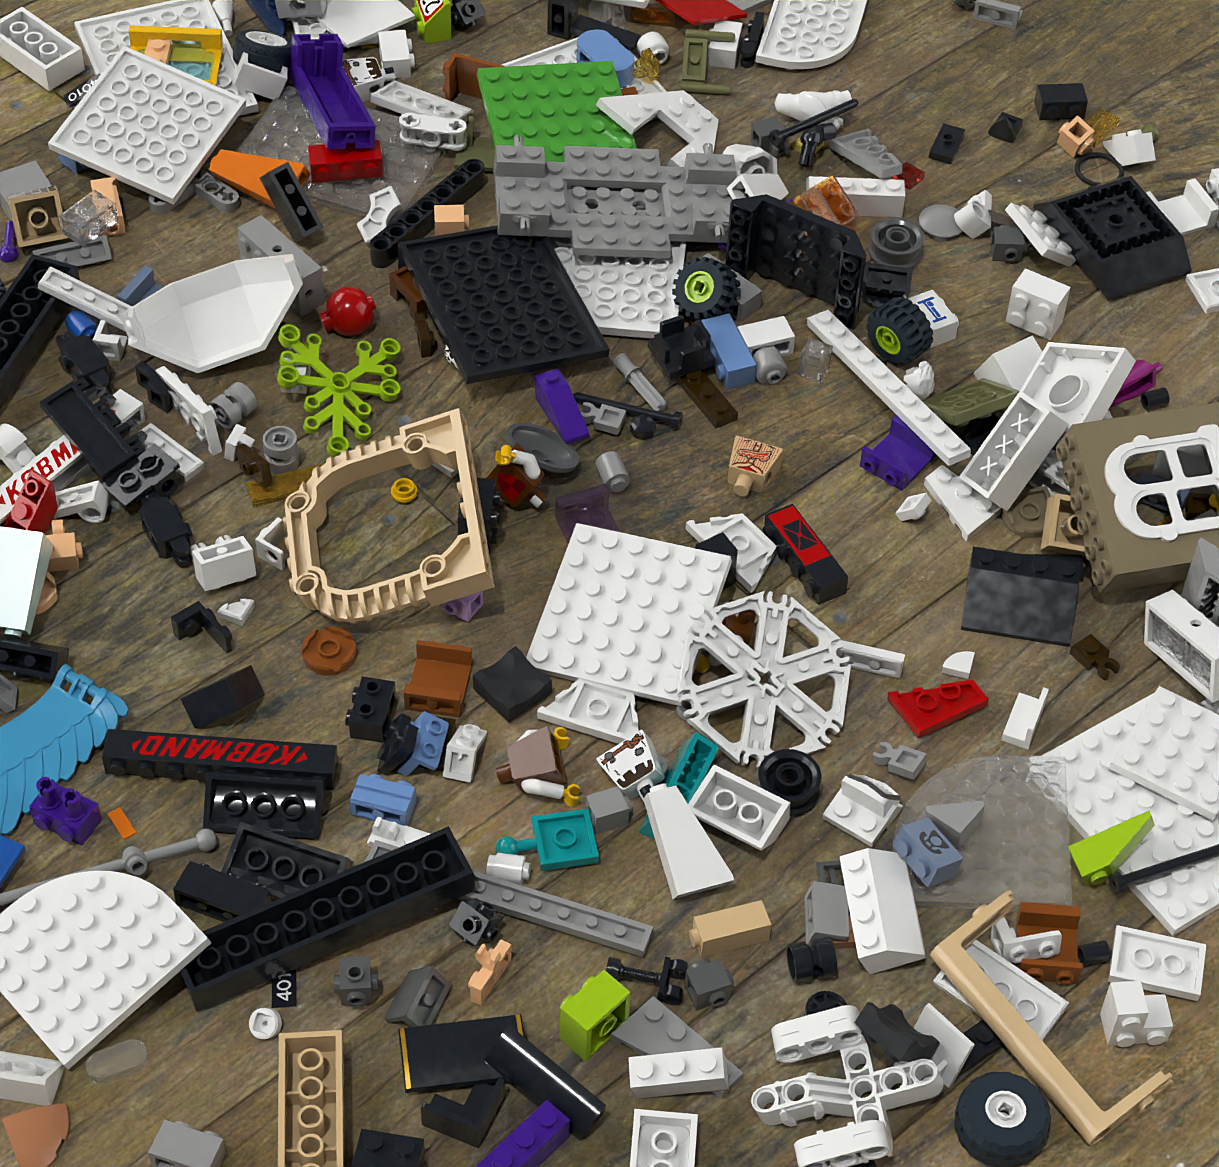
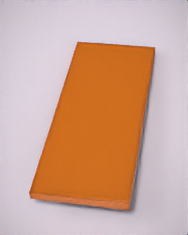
[107,807,137,840]

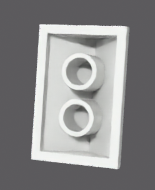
[0,1051,65,1106]

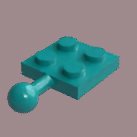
[495,808,599,871]

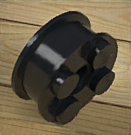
[757,749,822,816]

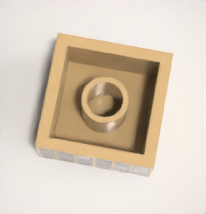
[7,186,68,247]

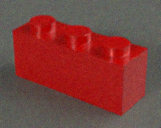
[308,140,383,183]

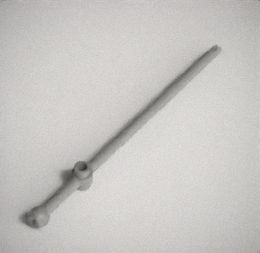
[0,829,217,906]

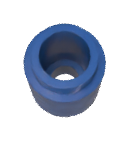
[65,310,98,340]

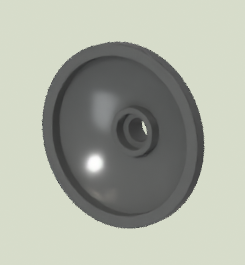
[505,423,579,474]

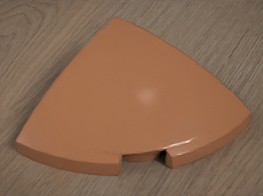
[2,1103,69,1167]

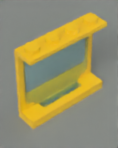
[129,25,223,86]

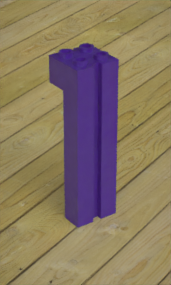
[290,34,376,149]

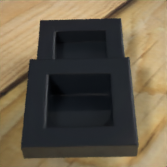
[135,361,171,413]

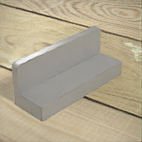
[32,235,112,266]

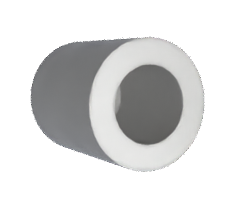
[596,451,630,492]

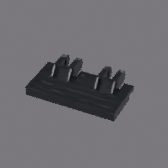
[39,377,148,480]

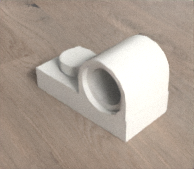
[954,190,992,239]
[54,480,110,523]

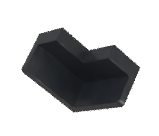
[180,665,265,728]
[421,1077,506,1149]

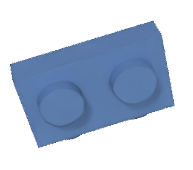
[397,711,449,776]

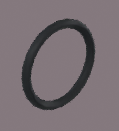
[1075,152,1124,186]

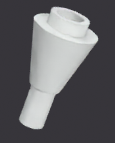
[212,0,234,36]

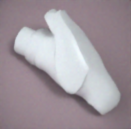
[775,90,852,130]

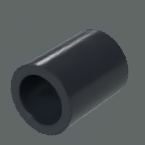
[1141,387,1170,410]
[1077,940,1111,966]

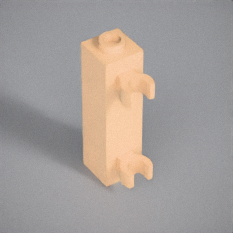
[45,519,83,572]

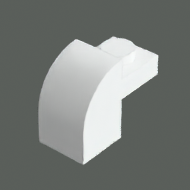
[0,424,35,474]

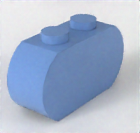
[576,30,634,88]

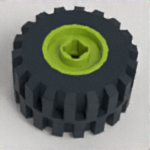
[672,257,741,321]
[866,297,933,366]

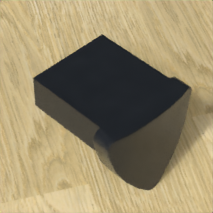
[988,112,1023,143]

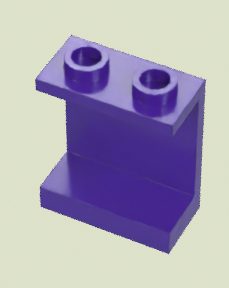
[860,415,937,491]

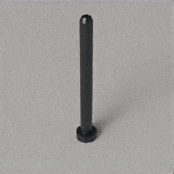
[769,99,859,147]
[573,392,683,430]
[1109,844,1219,894]

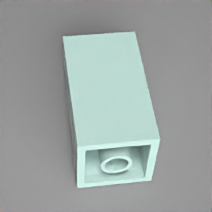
[0,527,53,638]

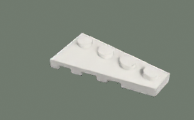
[155,366,222,456]

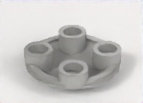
[918,204,964,242]

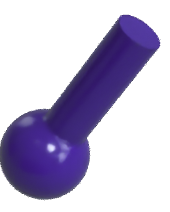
[0,221,18,263]

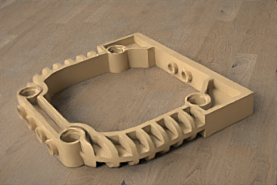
[283,408,495,624]

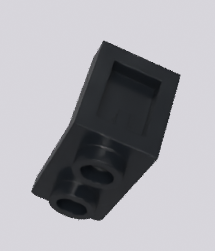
[171,601,232,653]

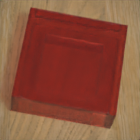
[891,162,925,190]

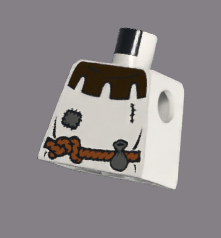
[342,57,395,102]
[596,730,664,802]

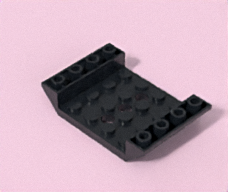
[725,194,867,330]

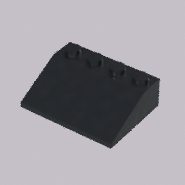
[961,546,1081,647]

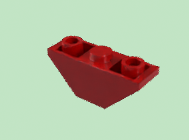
[4,470,58,533]

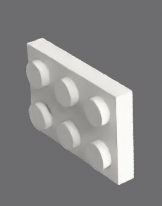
[1005,203,1076,267]
[1108,925,1206,1001]

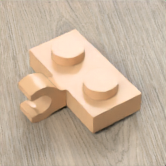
[468,940,511,1006]

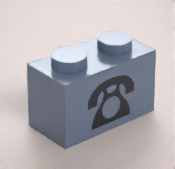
[892,817,964,888]

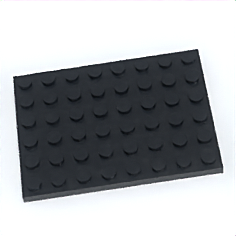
[398,225,610,384]

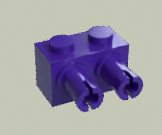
[29,777,102,845]

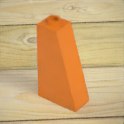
[209,149,311,210]

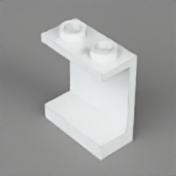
[1146,179,1219,235]

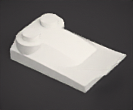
[630,1109,698,1167]

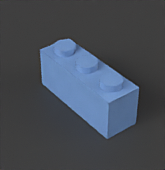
[701,314,757,389]

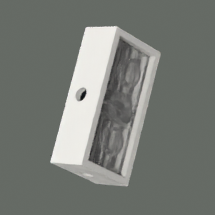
[1144,590,1219,703]

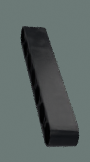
[370,159,485,268]

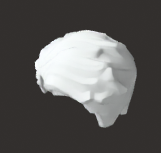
[903,361,935,401]

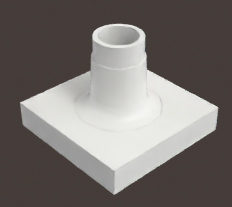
[1020,342,1136,442]

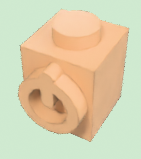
[1057,116,1095,158]

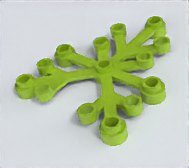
[277,324,401,457]

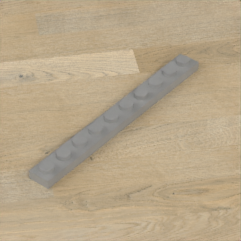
[365,840,653,957]

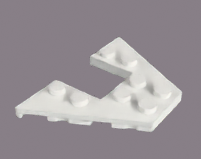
[596,90,719,167]

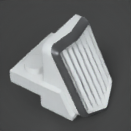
[823,774,903,847]

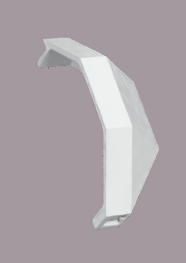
[119,254,303,373]

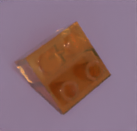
[789,174,859,236]

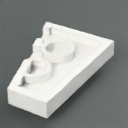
[924,465,1002,542]

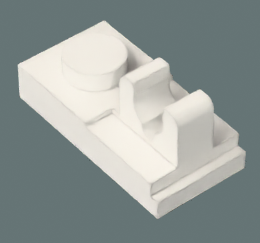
[367,817,430,847]

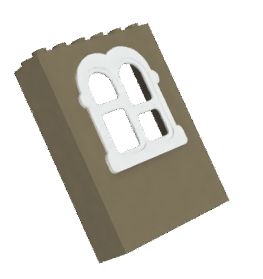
[1056,402,1219,594]

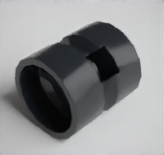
[786,937,838,983]

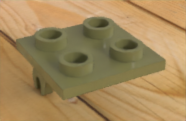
[454,112,495,172]

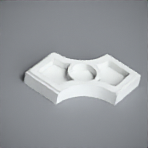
[357,186,402,247]

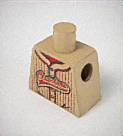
[728,435,783,496]

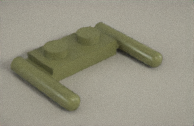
[681,29,735,95]

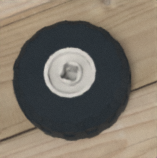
[954,1071,1051,1167]

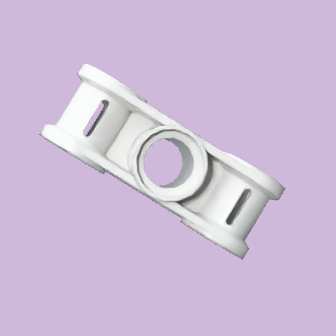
[399,113,467,151]

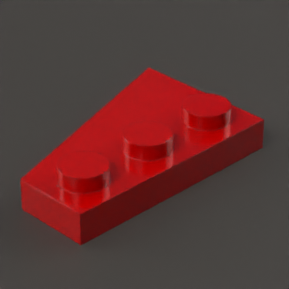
[887,679,989,738]

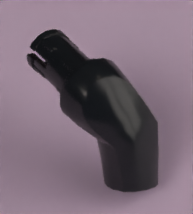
[798,123,836,167]

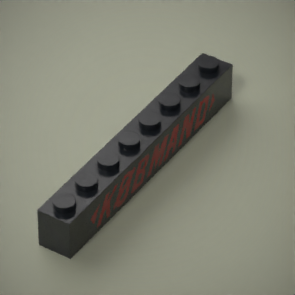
[102,729,338,790]

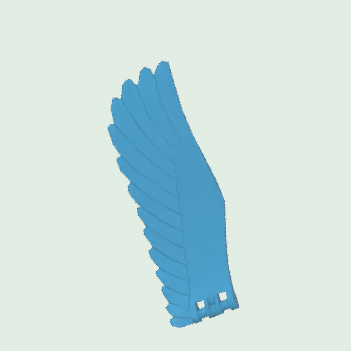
[0,664,129,836]

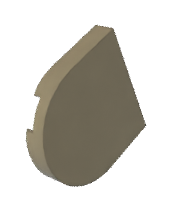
[1002,486,1051,538]

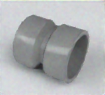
[208,382,257,430]
[263,426,299,475]

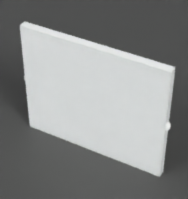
[315,0,415,48]

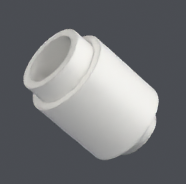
[486,853,531,885]

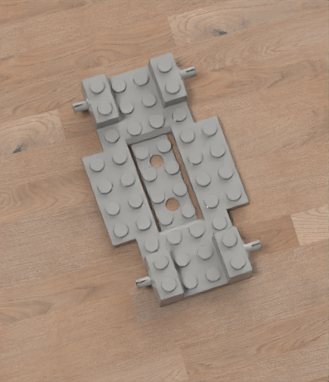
[493,135,736,258]

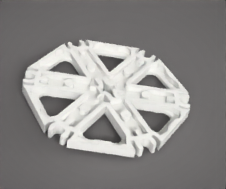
[677,591,851,769]

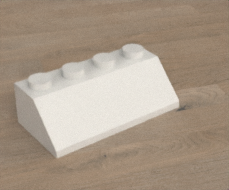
[806,176,905,218]
[840,848,927,975]

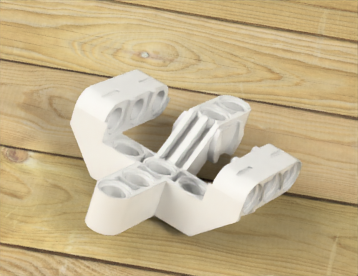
[751,1005,943,1167]

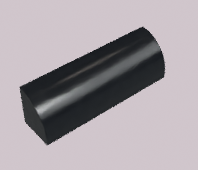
[484,1025,606,1141]

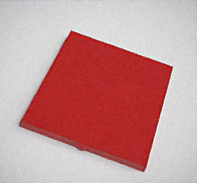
[656,0,748,25]

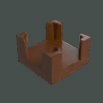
[389,266,428,319]

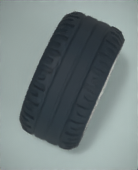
[233,29,292,74]

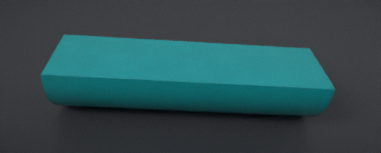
[638,732,719,839]

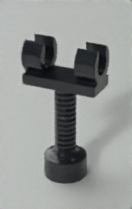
[606,957,688,1005]

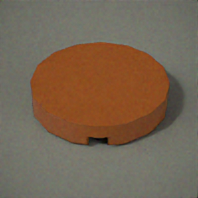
[301,626,357,676]

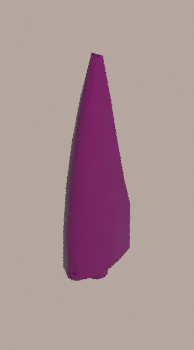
[1109,360,1163,408]

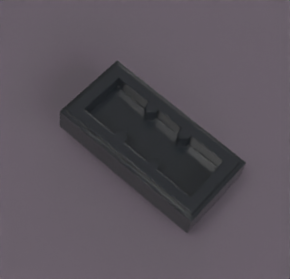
[929,123,965,164]

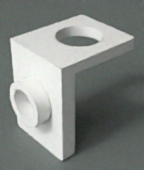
[255,517,285,570]

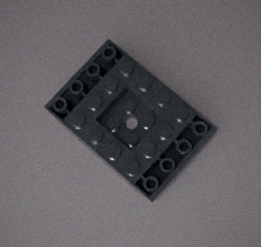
[1033,176,1192,300]

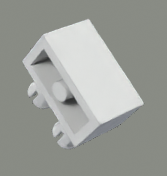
[190,535,256,591]

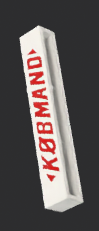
[0,389,146,527]

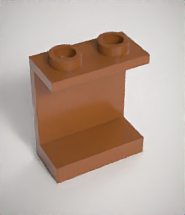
[442,53,505,101]
[404,640,472,717]
[1016,902,1083,985]

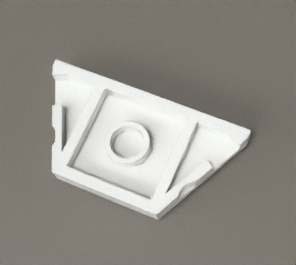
[686,513,777,593]
[537,679,639,744]

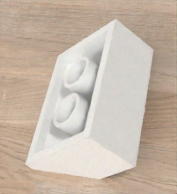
[688,765,790,851]

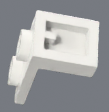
[443,724,487,783]
[991,917,1062,963]

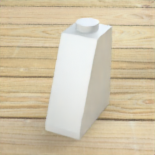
[726,174,788,200]

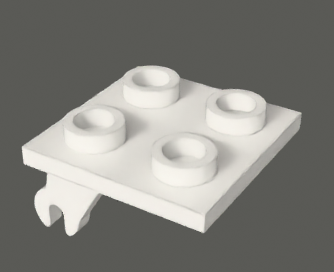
[894,1003,975,1088]

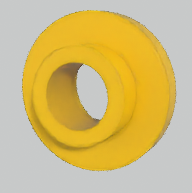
[391,478,417,503]

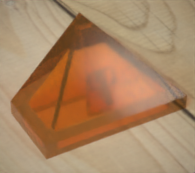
[630,4,675,27]

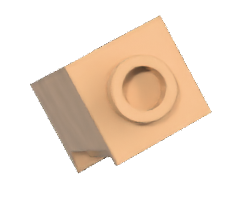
[90,177,126,236]

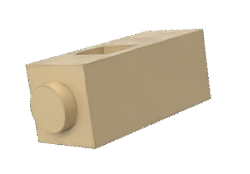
[689,900,772,958]

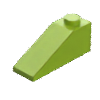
[1068,811,1155,886]

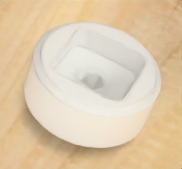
[249,1008,282,1039]

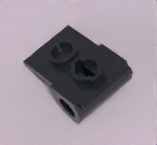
[102,443,180,509]

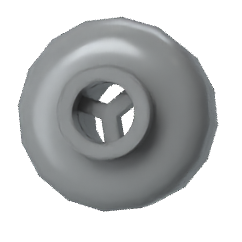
[753,347,787,384]

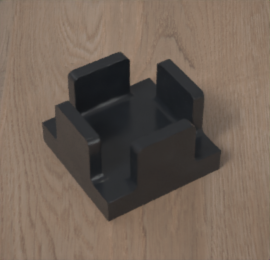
[647,315,716,380]

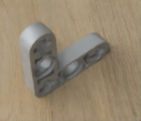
[149,168,240,214]

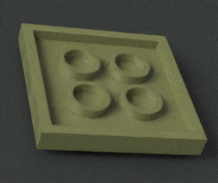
[922,378,1020,427]

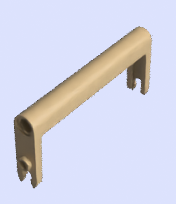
[930,890,1172,1146]

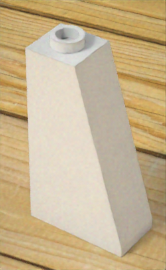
[643,784,734,900]

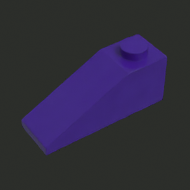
[534,369,590,444]

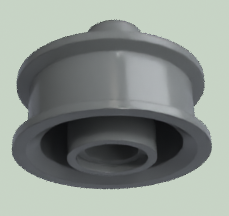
[869,217,924,268]

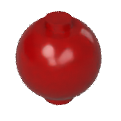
[319,287,377,337]

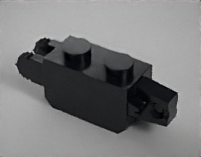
[55,331,112,399]
[139,490,193,568]

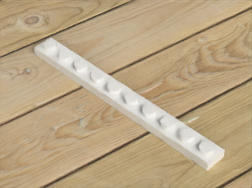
[807,310,971,466]

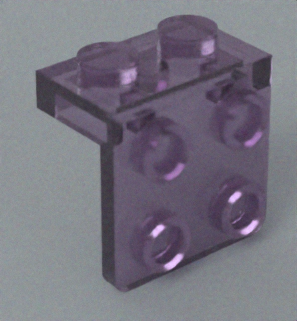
[555,484,620,544]

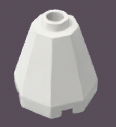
[723,144,777,179]

